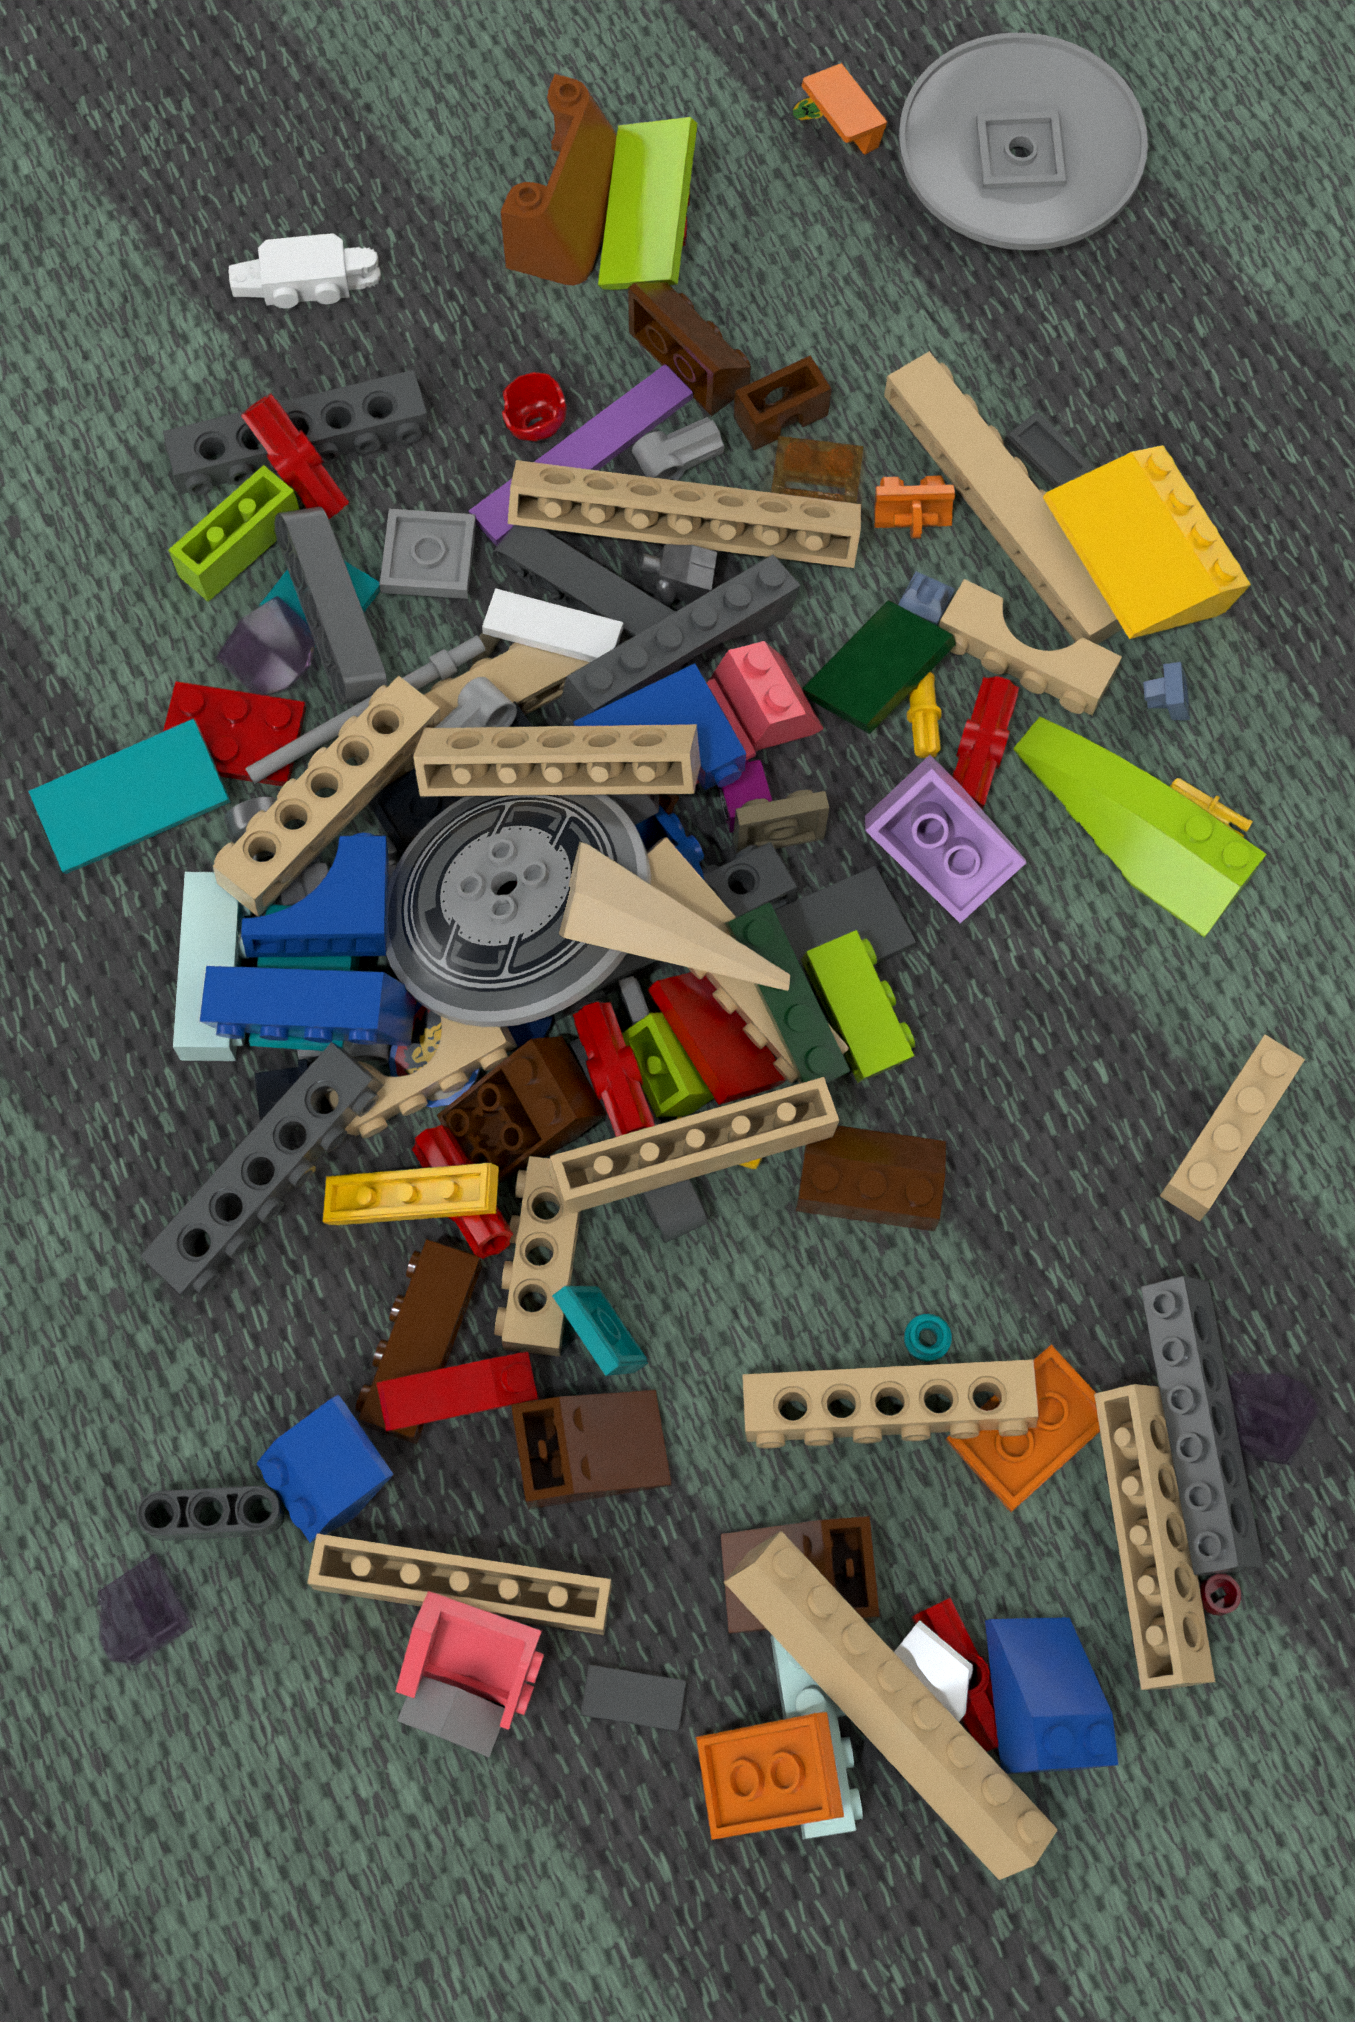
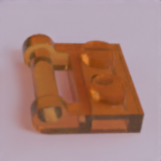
[771,436,864,503]

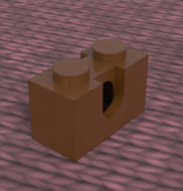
[734,355,832,451]

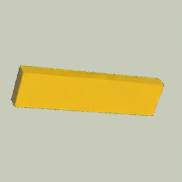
[323,1163,499,1225]

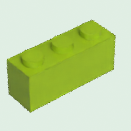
[168,465,300,602]
[801,930,915,1083]

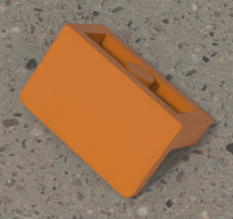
[801,63,887,155]

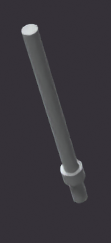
[245,635,486,784]

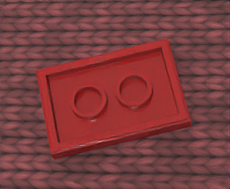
[648,972,786,1105]

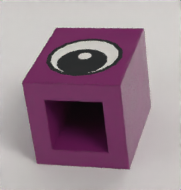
[716,759,772,833]

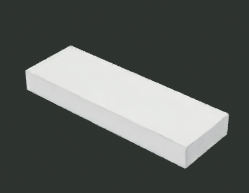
[482,588,623,662]

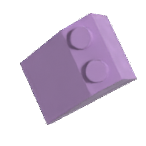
[865,755,1027,923]

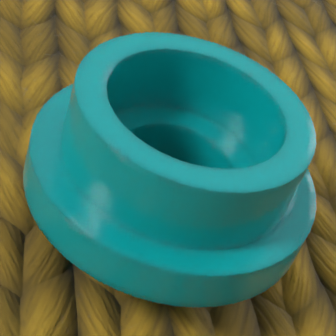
[904,1314,952,1362]

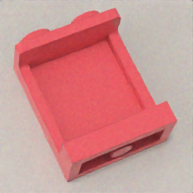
[395,1591,544,1730]

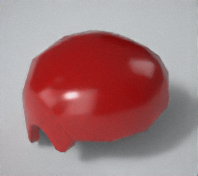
[502,372,567,442]

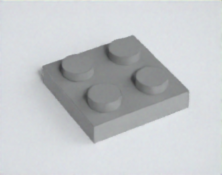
[380,509,476,599]

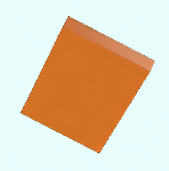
[946,1345,1100,1512]
[696,1712,844,1840]

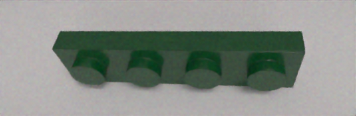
[725,902,850,1083]

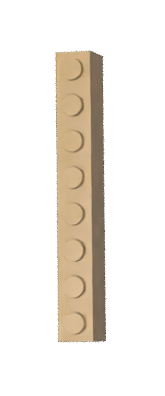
[884,352,1123,645]
[724,1531,1058,1880]

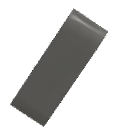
[136,1486,285,1541]

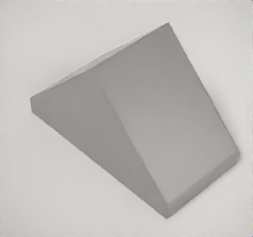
[397,1676,505,1757]

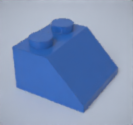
[256,1395,394,1543]

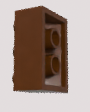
[628,283,751,416]
[796,1125,946,1232]

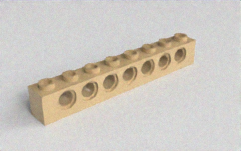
[507,460,861,568]

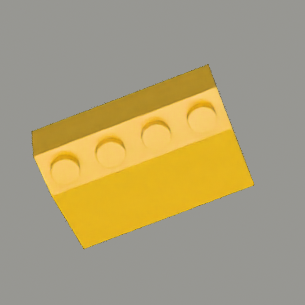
[1043,445,1251,639]

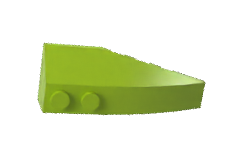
[1013,716,1266,938]

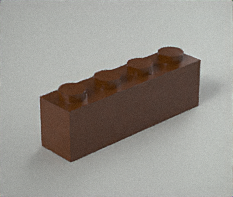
[355,1239,482,1445]

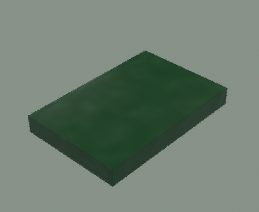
[802,600,956,734]

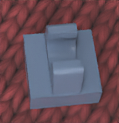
[898,571,955,626]
[1143,662,1190,720]

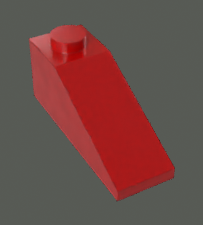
[377,1352,538,1431]

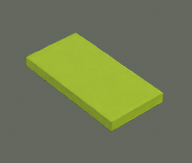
[598,117,698,290]

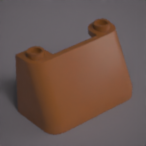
[501,74,617,285]

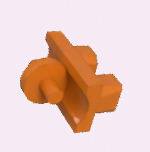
[874,476,955,539]

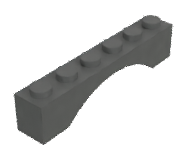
[560,554,801,721]

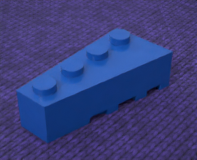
[200,966,416,1047]

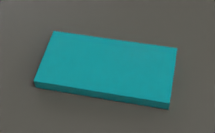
[28,719,231,874]

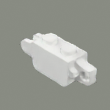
[229,233,381,308]

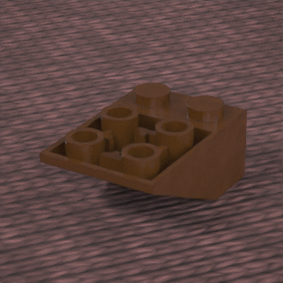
[437,1036,607,1184]
[511,1390,672,1510]
[721,1516,880,1634]

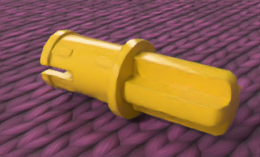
[906,672,942,758]
[1170,778,1253,837]

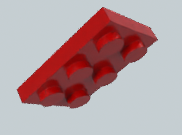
[163,681,307,787]

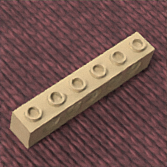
[213,676,440,917]
[413,724,701,796]
[743,1359,1039,1449]
[1094,1384,1215,1690]

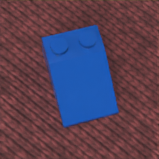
[985,1617,1119,1774]

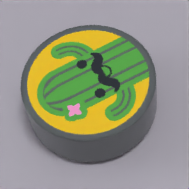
[788,86,824,120]

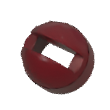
[1200,1574,1241,1616]

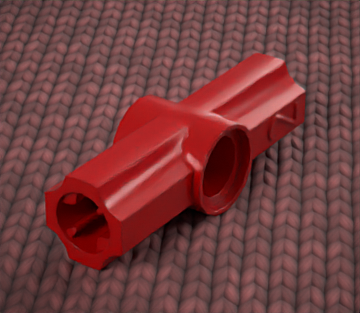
[241,393,349,519]
[952,676,1019,810]
[573,1001,655,1137]
[412,1124,513,1259]
[912,1598,998,1752]

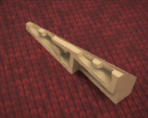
[559,842,790,991]

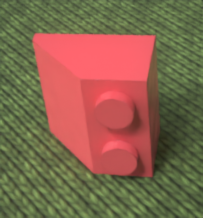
[709,641,824,751]

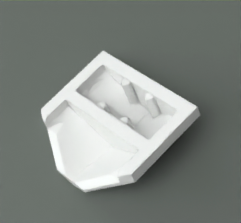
[894,1620,973,1722]

